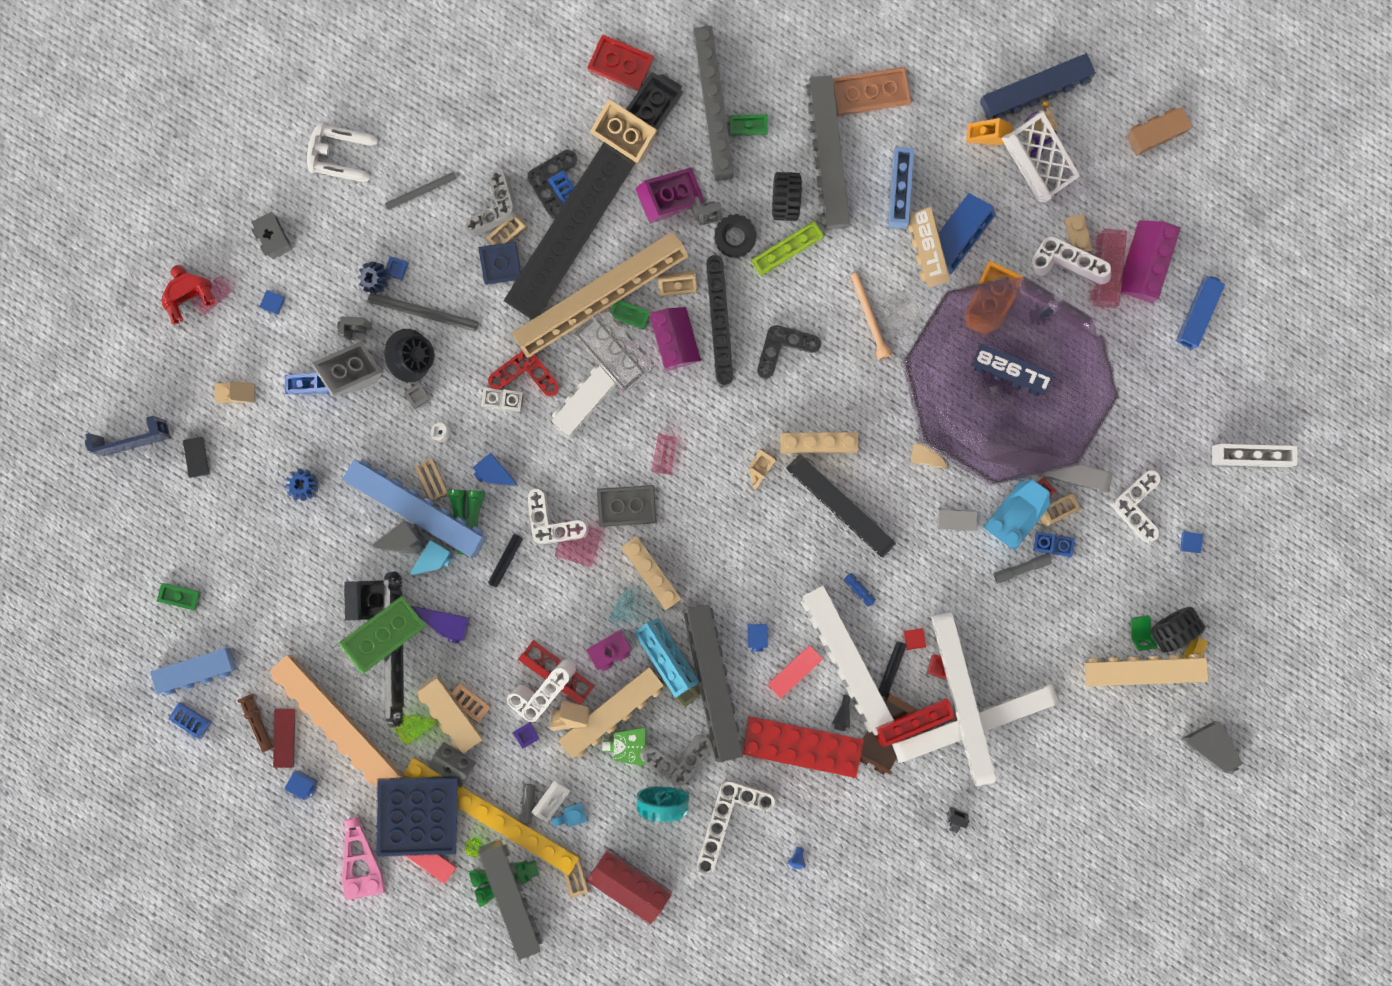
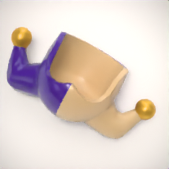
[1025,100,1058,158]

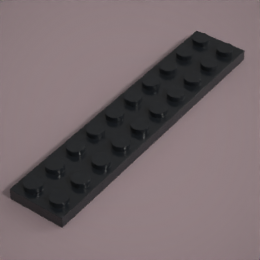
[503,142,636,320]

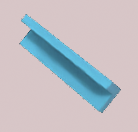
[634,618,700,698]

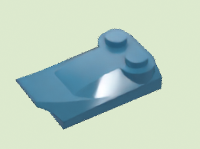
[984,479,1051,551]

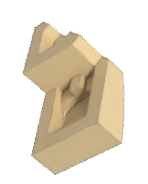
[911,443,949,469]
[750,449,777,490]

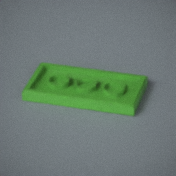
[338,596,426,675]

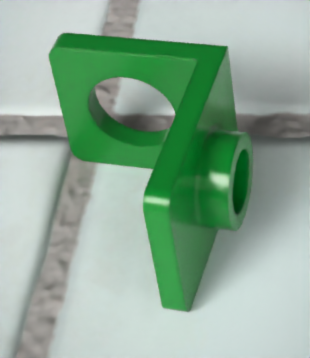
[1131,615,1157,651]

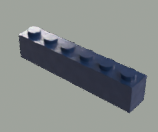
[980,53,1096,120]

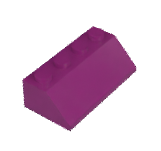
[1116,220,1181,303]

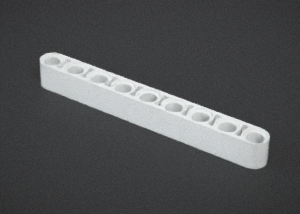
[932,612,996,786]
[892,684,1059,762]

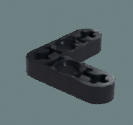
[528,149,577,219]
[757,325,821,379]

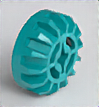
[636,786,689,824]

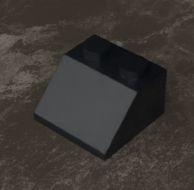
[344,580,384,621]

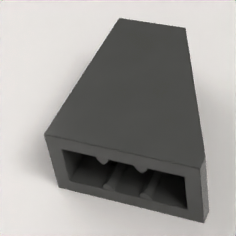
[1181,721,1243,774]

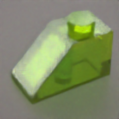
[393,714,439,746]

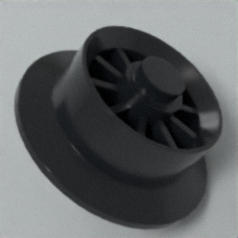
[384,329,435,382]

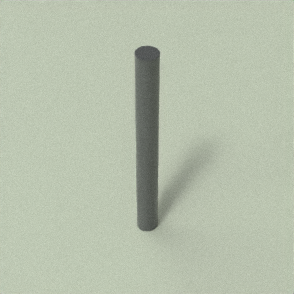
[385,172,457,210]

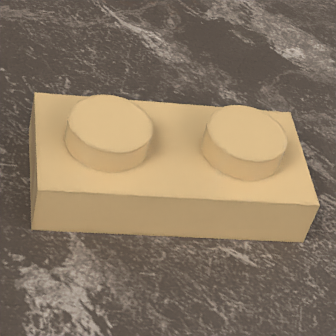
[1064,214,1093,253]

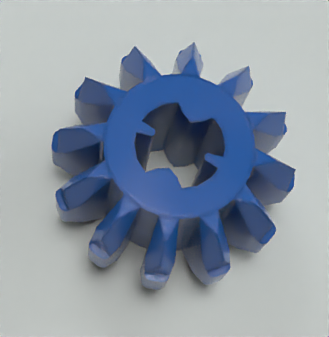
[285,469,319,501]

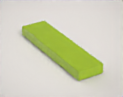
[751,221,825,277]

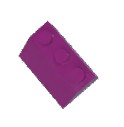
[649,307,701,371]

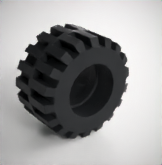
[772,172,802,221]
[1150,607,1206,653]

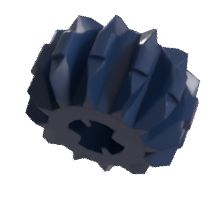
[357,261,391,294]

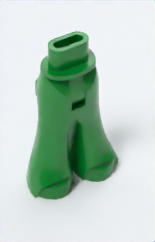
[448,489,485,555]
[469,860,539,907]

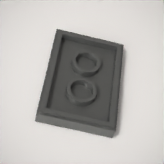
[597,485,657,527]

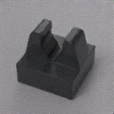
[947,807,969,833]

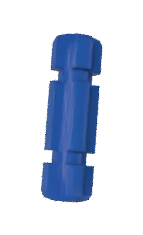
[844,573,876,607]

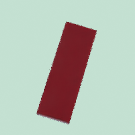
[273,709,295,768]

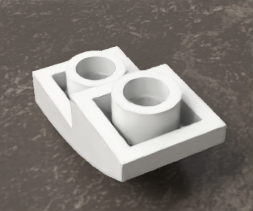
[481,387,523,411]

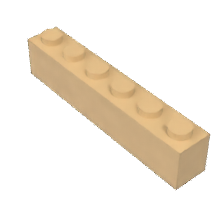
[1084,654,1208,687]
[558,667,664,759]

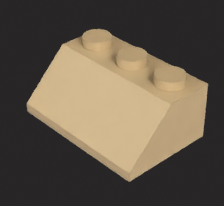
[590,99,657,163]

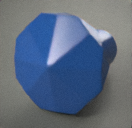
[787,847,806,869]

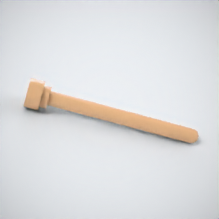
[851,273,893,360]

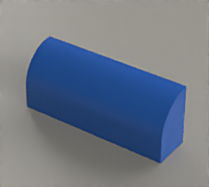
[939,193,996,274]

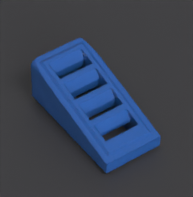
[548,170,575,205]
[168,702,212,740]

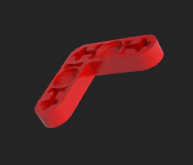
[488,351,559,397]

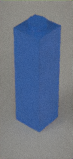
[1175,276,1225,349]

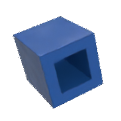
[747,624,768,652]
[284,770,318,800]

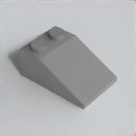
[311,341,382,396]

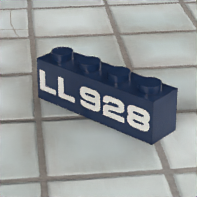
[971,344,1054,397]

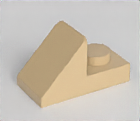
[215,381,255,403]
[550,701,590,731]

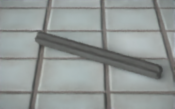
[368,293,478,331]

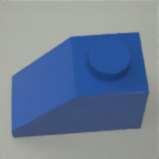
[473,453,517,486]

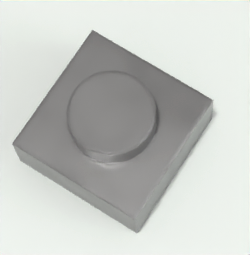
[404,383,431,410]

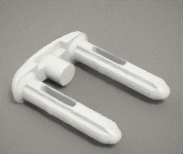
[307,121,378,182]

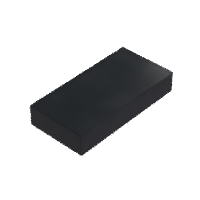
[183,437,210,478]

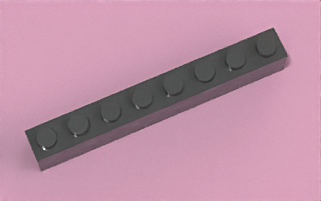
[693,25,734,181]
[806,75,850,230]
[683,604,744,762]

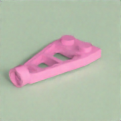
[342,817,385,900]

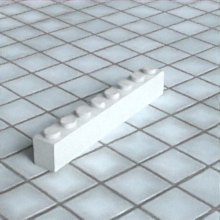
[801,586,893,735]

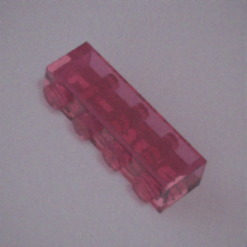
[1090,228,1127,309]

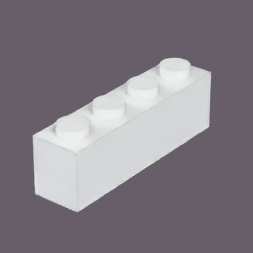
[552,363,620,437]
[1212,444,1297,467]

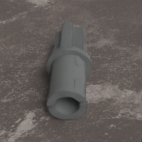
[520,784,536,824]

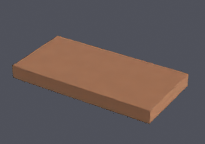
[833,67,912,116]

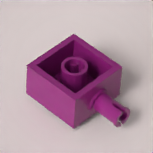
[586,629,633,671]

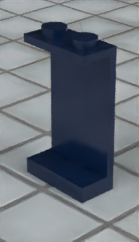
[85,416,171,456]

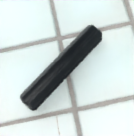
[488,534,523,587]
[878,641,906,697]

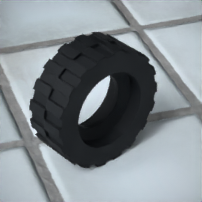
[714,214,756,258]

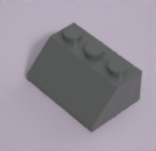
[372,521,427,554]

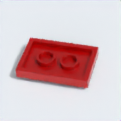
[587,34,654,91]

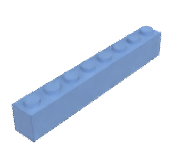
[342,459,487,557]

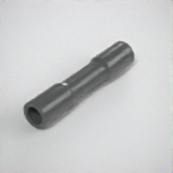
[993,553,1052,584]

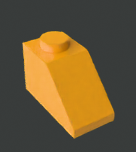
[966,118,1012,146]

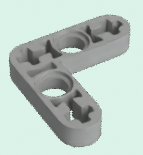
[465,169,517,236]
[640,734,711,786]

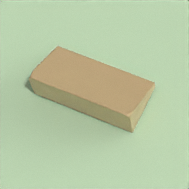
[658,270,698,296]

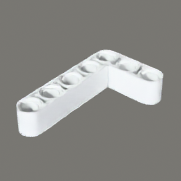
[697,780,775,876]

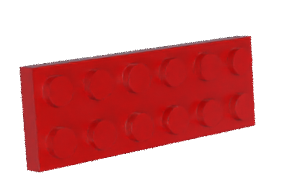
[742,716,864,778]

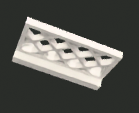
[1001,111,1080,203]

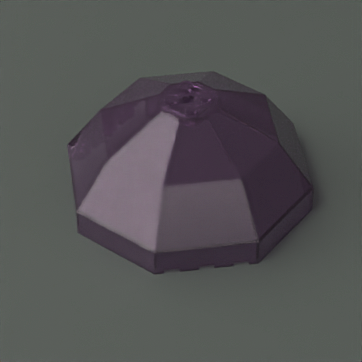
[902,276,1119,486]

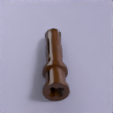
[237,693,273,753]

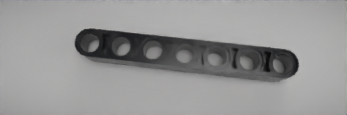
[706,255,733,388]
[786,454,896,558]

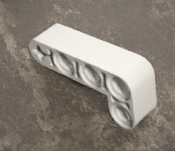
[1032,237,1111,284]
[507,660,576,722]

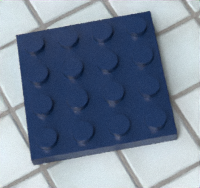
[377,776,457,857]

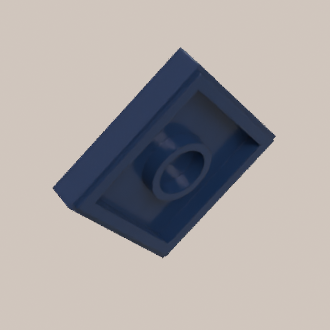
[478,241,521,285]

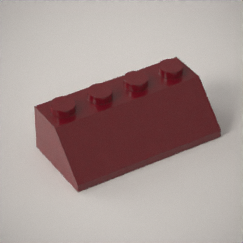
[586,848,672,924]

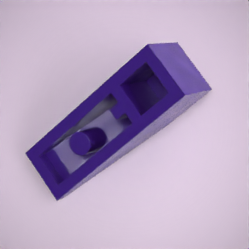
[411,606,470,644]

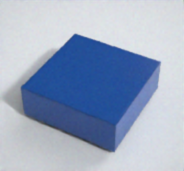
[386,256,409,280]
[259,290,285,315]
[1180,532,1203,553]

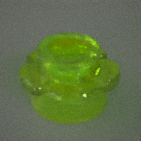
[465,838,483,857]

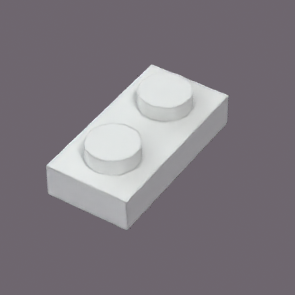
[532,780,570,822]

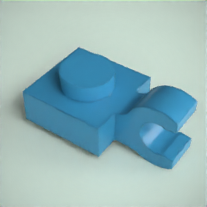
[552,802,588,827]

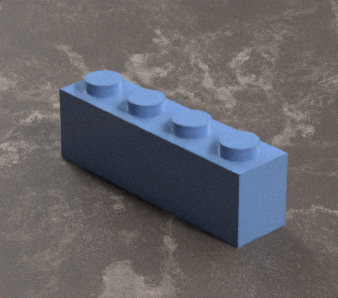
[887,147,914,229]
[150,648,237,696]

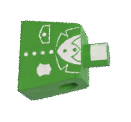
[602,727,646,766]

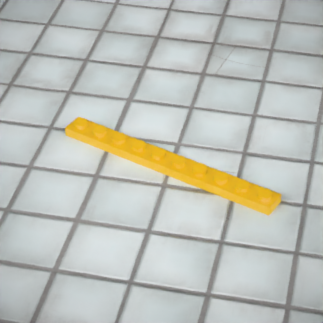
[403,757,580,875]

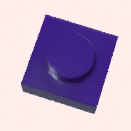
[513,722,540,749]

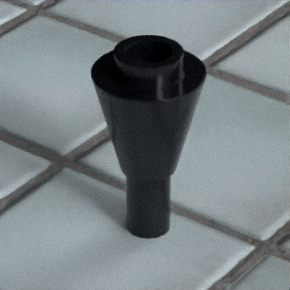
[831,694,851,731]

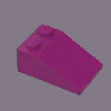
[635,167,705,224]

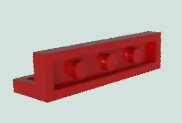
[518,640,595,705]
[876,698,955,747]

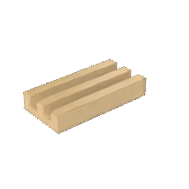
[415,459,448,501]
[563,854,589,898]

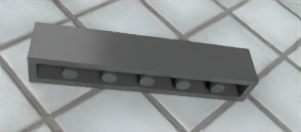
[478,839,543,960]

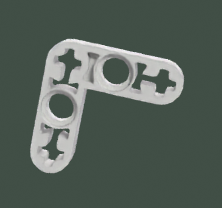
[1113,470,1160,542]
[528,489,589,544]

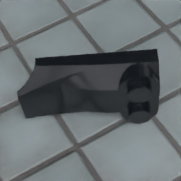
[626,72,683,137]

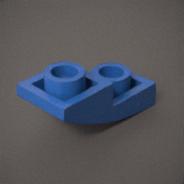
[1033,532,1075,557]

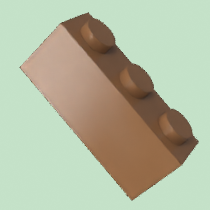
[1127,107,1192,156]

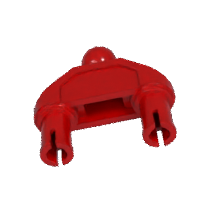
[161,265,216,324]

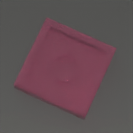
[555,520,602,567]

